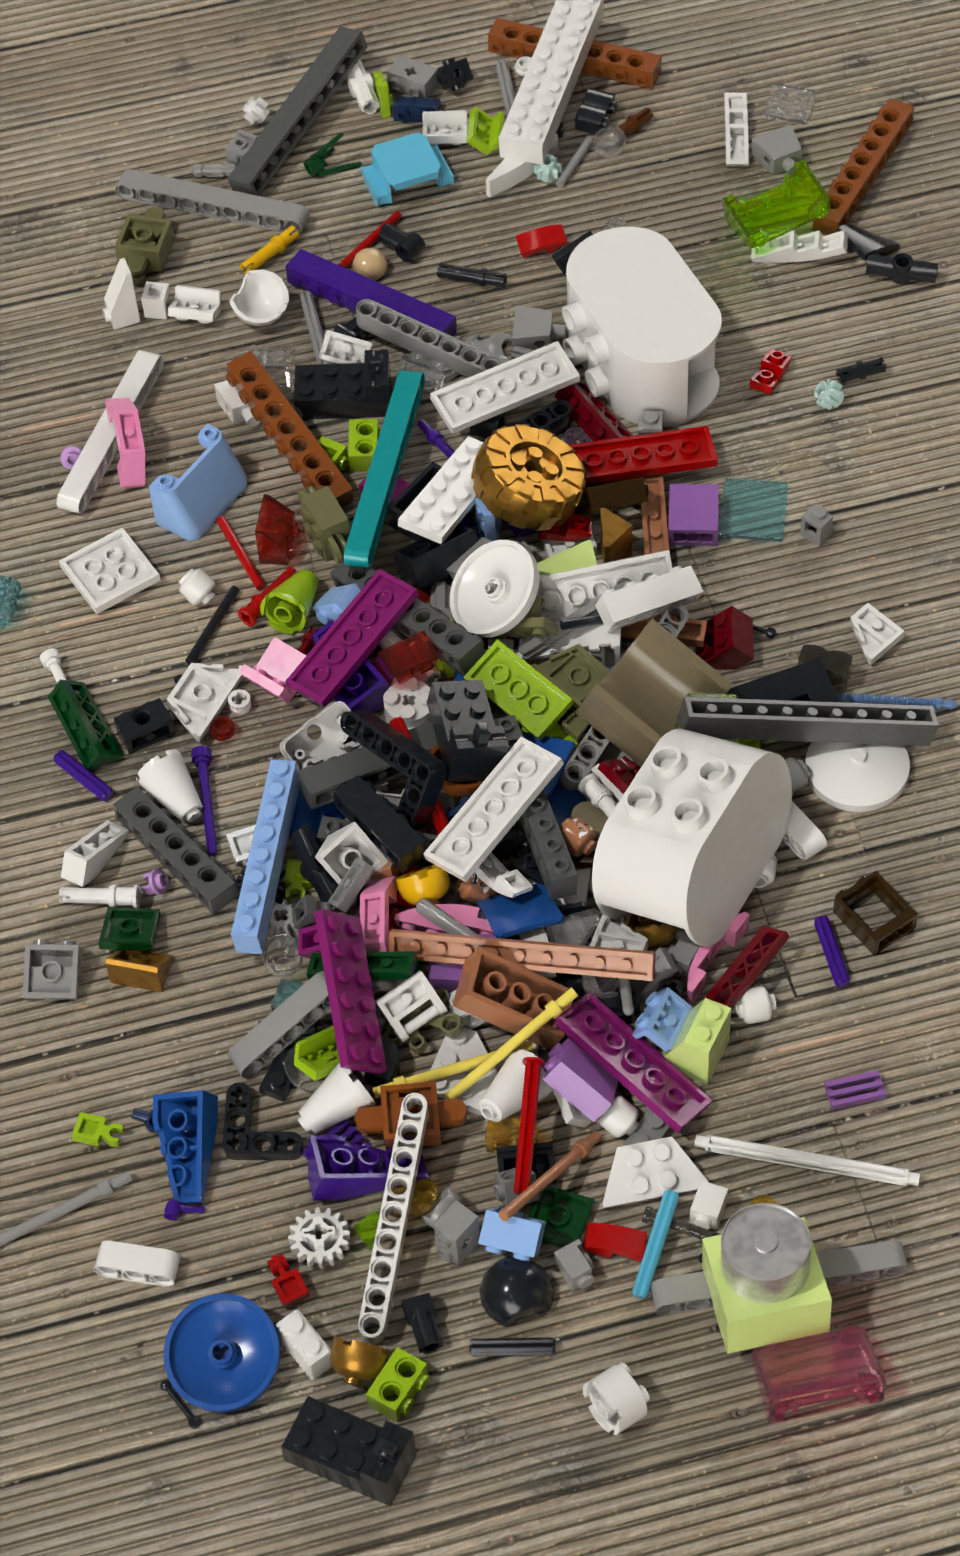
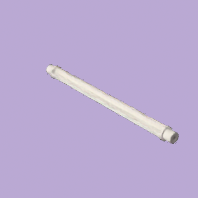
[694,1135,920,1186]

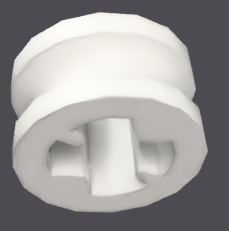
[228,689,252,715]

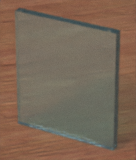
[719,478,788,542]

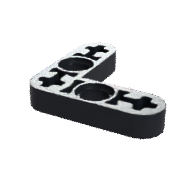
[222,1082,304,1161]

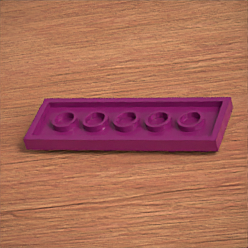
[285,569,419,707]
[314,909,387,1074]
[554,992,713,1134]

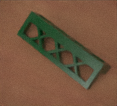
[48,679,123,772]
[306,951,422,980]

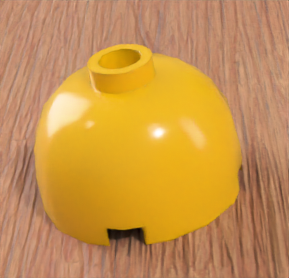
[395,864,450,905]

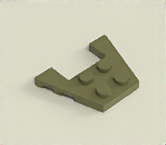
[530,644,610,742]

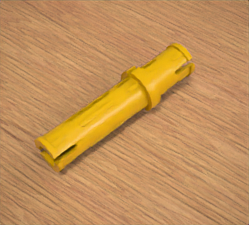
[240,225,300,275]

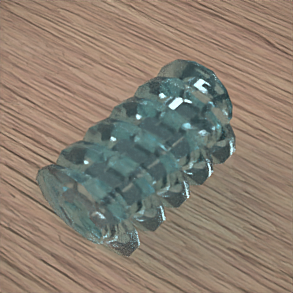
[0,575,22,630]

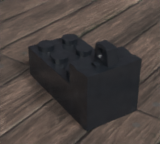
[294,349,392,420]
[723,657,839,702]
[427,680,509,782]
[281,1396,417,1507]

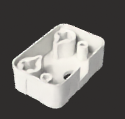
[279,701,363,771]

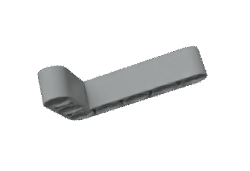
[228,971,331,1078]

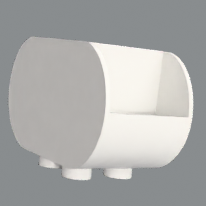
[562,227,722,427]
[592,728,792,947]

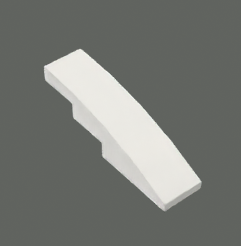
[724,93,749,166]
[486,134,558,197]
[751,230,848,263]

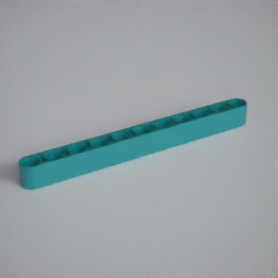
[344,370,425,568]

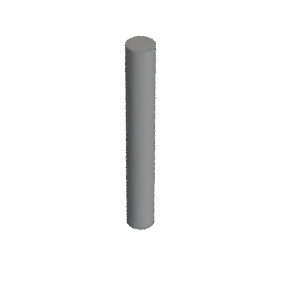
[556,137,593,188]

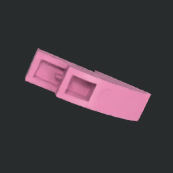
[394,904,493,934]

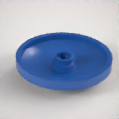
[163,1293,281,1413]

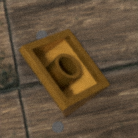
[600,508,632,563]
[105,950,173,992]

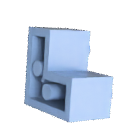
[312,583,361,625]
[478,1206,546,1261]

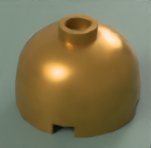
[625,913,679,949]
[330,1336,390,1386]

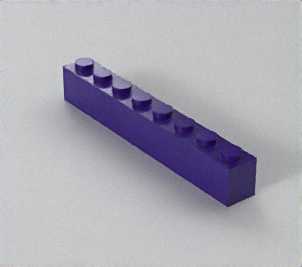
[285,249,457,337]

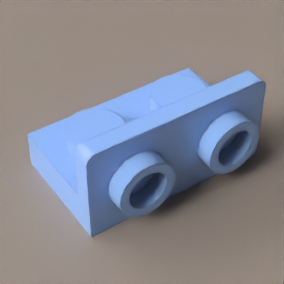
[474,497,502,541]
[632,987,692,1052]

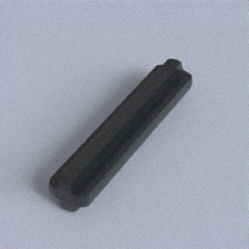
[469,1337,555,1356]

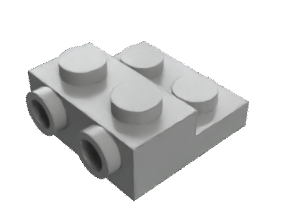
[22,940,82,1000]

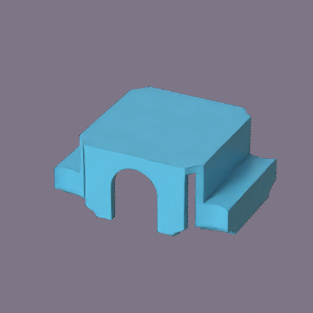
[361,132,454,206]

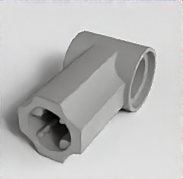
[430,582,454,621]

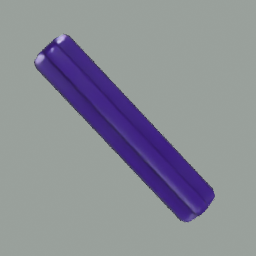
[53,750,114,802]
[814,915,850,988]

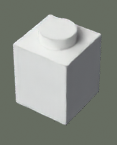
[690,1180,728,1230]

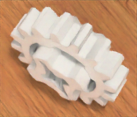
[288,1207,351,1269]

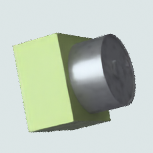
[702,1203,832,1354]

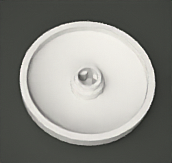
[450,540,540,638]
[805,742,910,812]

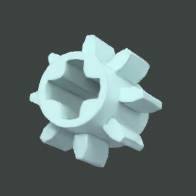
[533,154,562,182]
[814,379,844,410]

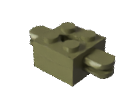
[115,207,175,282]
[298,485,350,564]

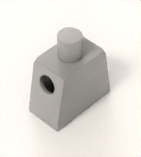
[752,125,802,176]
[512,305,566,350]

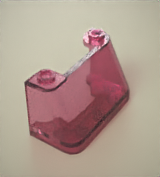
[751,1325,886,1425]

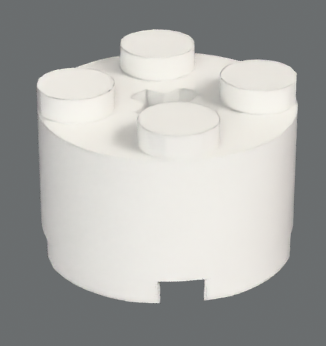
[383,676,431,728]
[583,1363,650,1435]

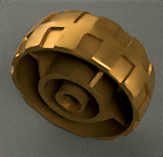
[471,424,586,531]

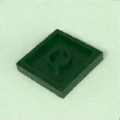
[99,907,161,951]
[528,1185,595,1248]

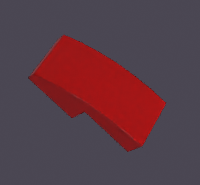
[515,224,569,258]
[749,349,792,395]
[539,514,592,541]
[583,1223,647,1262]

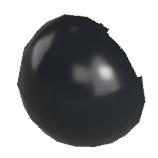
[479,1256,554,1326]

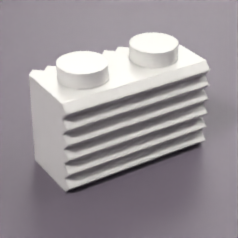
[276,1309,332,1380]

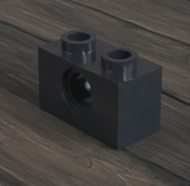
[113,698,175,755]

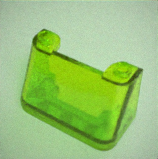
[722,159,830,248]

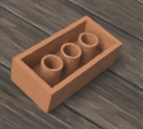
[452,947,572,1049]

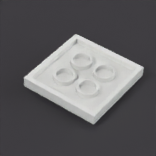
[59,527,160,614]

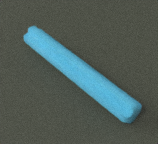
[632,1190,679,1299]

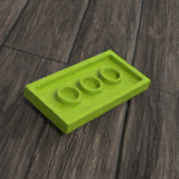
[463,639,574,741]

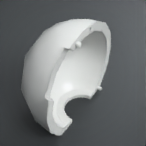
[230,269,289,326]

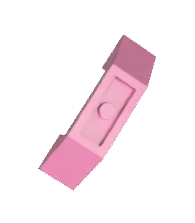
[105,398,145,488]
[360,876,397,952]

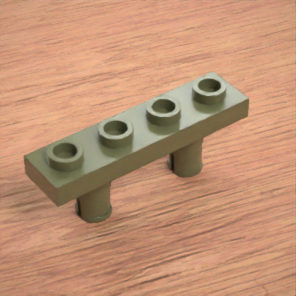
[480,596,560,640]

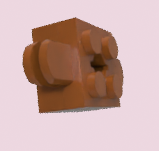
[355,1081,467,1150]

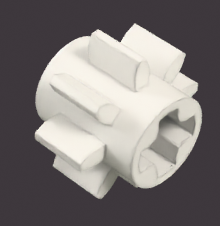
[242,96,270,125]

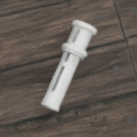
[578,773,617,818]
[59,884,141,908]

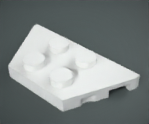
[166,663,244,742]
[602,1136,708,1209]

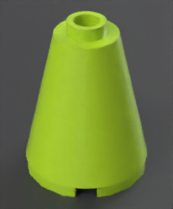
[260,569,319,635]

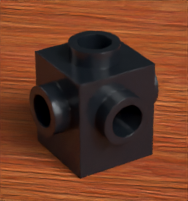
[437,57,474,91]

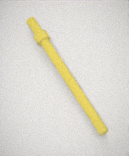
[444,987,578,1099]
[373,1040,535,1098]

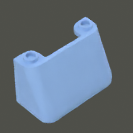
[149,423,247,541]

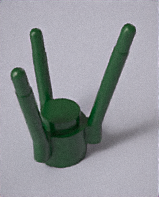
[303,133,362,178]

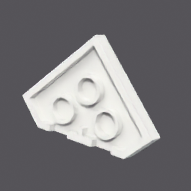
[431,1026,498,1116]

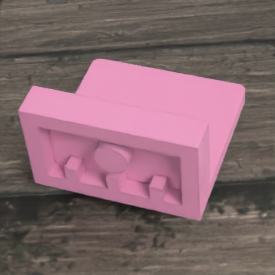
[239,638,306,704]

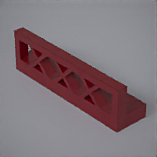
[554,380,633,441]
[703,926,790,1010]

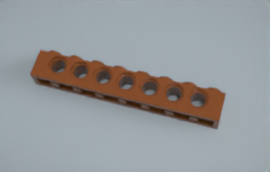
[488,18,662,89]
[811,98,914,235]
[226,351,353,508]

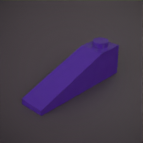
[313,620,390,712]
[308,1135,428,1201]

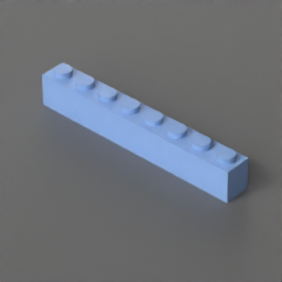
[231,759,299,954]

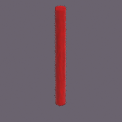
[337,210,402,269]
[216,516,265,591]

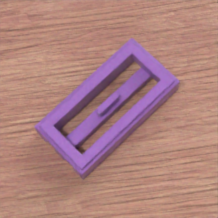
[824,1070,887,1111]

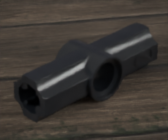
[866,253,939,284]
[289,826,338,902]

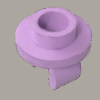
[60,446,82,470]
[141,868,169,895]

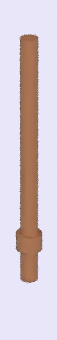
[499,1131,602,1221]

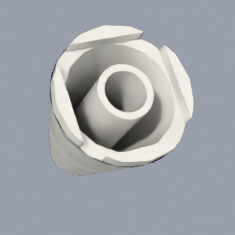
[136,749,203,822]
[480,1049,553,1122]
[297,1062,376,1133]

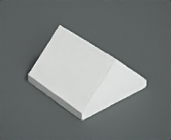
[315,822,388,885]

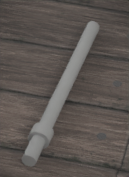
[0,1171,133,1246]

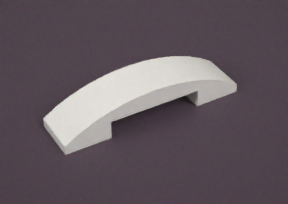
[475,852,533,898]

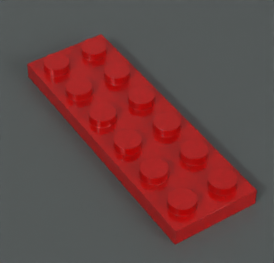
[570,426,718,485]

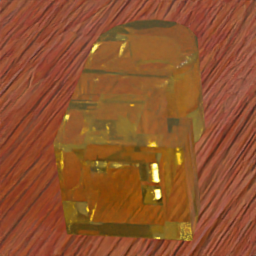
[485,1117,539,1153]

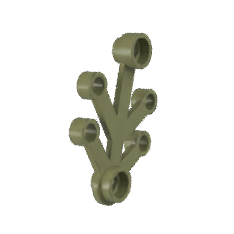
[373,988,464,1053]

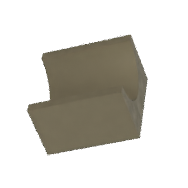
[576,618,733,767]

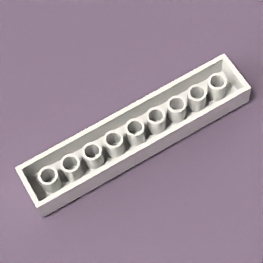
[499,0,604,165]

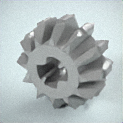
[267,899,304,946]

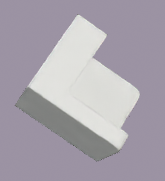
[141,282,170,320]

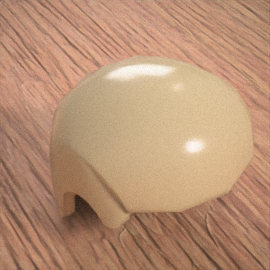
[352,248,387,281]

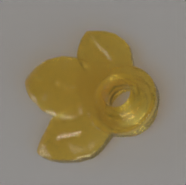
[390,1179,440,1218]

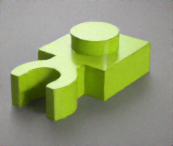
[284,859,312,903]
[71,1112,125,1147]

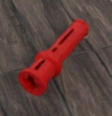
[237,566,297,627]

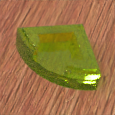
[353,1211,379,1251]

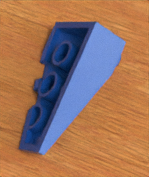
[153,1090,218,1204]

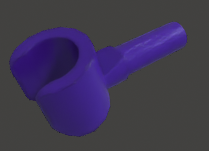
[164,1199,205,1221]

